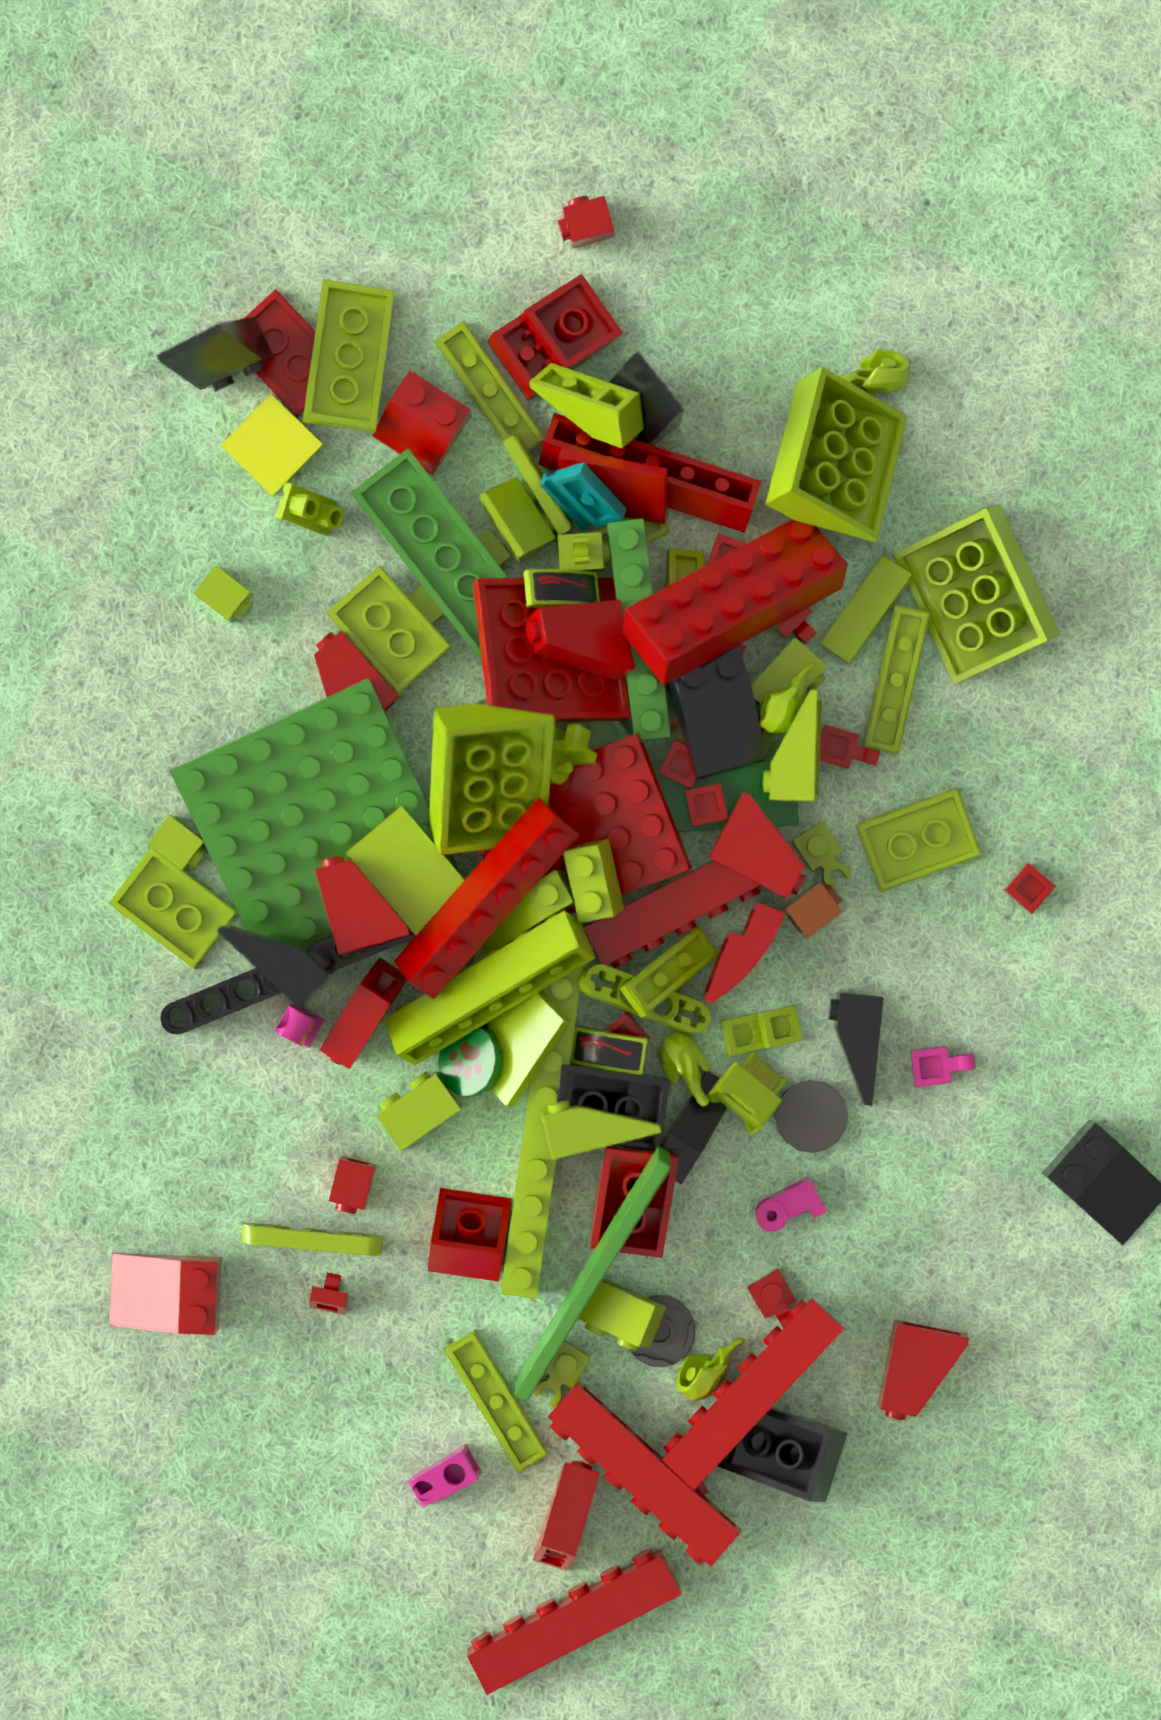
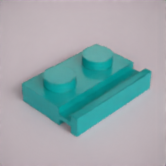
[540,463,627,531]

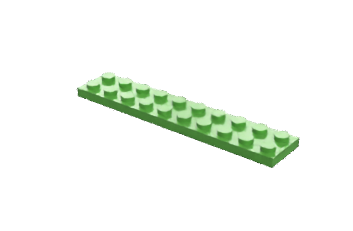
[351,449,629,750]

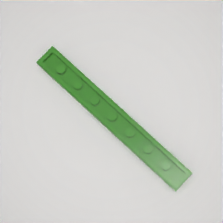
[515,1146,671,1401]

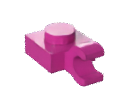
[910,1046,976,1087]

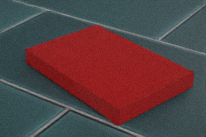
[245,289,315,418]
[558,448,669,525]

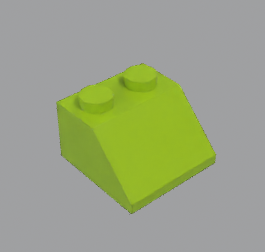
[479,477,556,564]

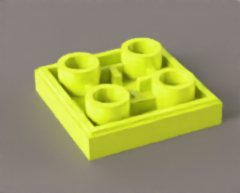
[220,394,324,497]

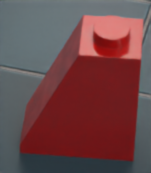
[526,599,635,680]
[314,631,400,712]
[708,792,807,899]
[315,855,412,955]
[319,957,407,1069]
[877,1319,969,1420]
[533,1461,600,1571]

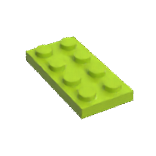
[303,279,395,433]

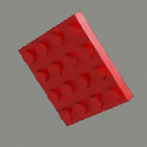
[473,577,631,722]
[543,732,692,914]

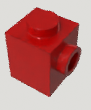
[557,196,614,249]

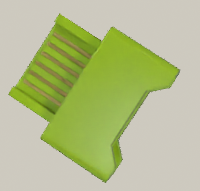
[706,1051,788,1135]

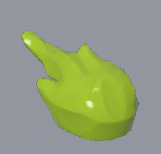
[840,349,911,394]
[759,662,816,733]
[658,1032,710,1106]
[676,1338,745,1400]

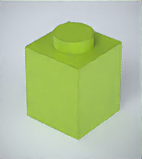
[193,565,253,623]
[147,815,207,870]

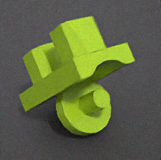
[275,482,344,537]
[550,724,597,784]

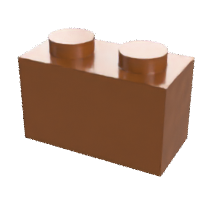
[781,882,843,938]

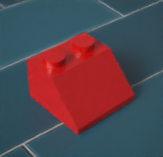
[372,370,472,476]
[427,1188,512,1282]

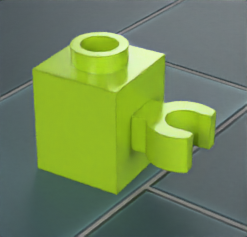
[557,532,610,572]

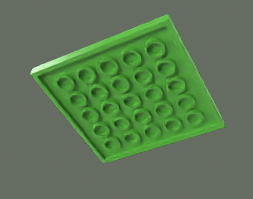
[170,678,461,947]

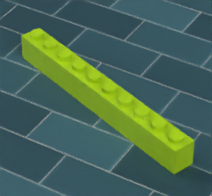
[501,966,583,1299]

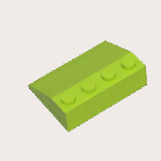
[766,366,907,542]
[894,504,1060,684]
[429,703,555,855]

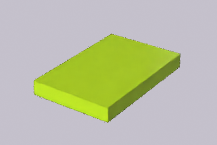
[326,565,452,695]
[855,787,982,893]
[346,806,465,935]
[108,847,238,969]
[487,990,571,1107]

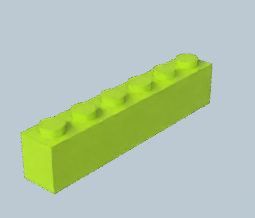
[384,911,595,1066]

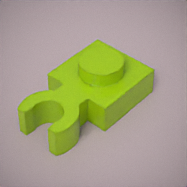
[792,821,851,888]
[534,1341,591,1407]

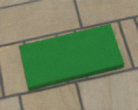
[651,754,799,832]

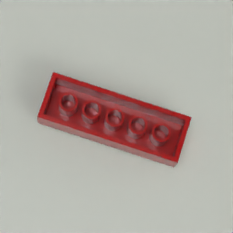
[622,519,848,686]

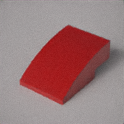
[487,274,623,401]
[702,902,786,1003]

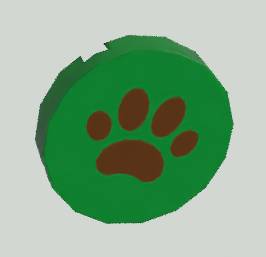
[438,1026,503,1097]

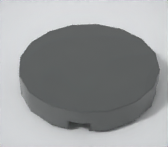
[775,1080,848,1153]
[629,1295,695,1367]

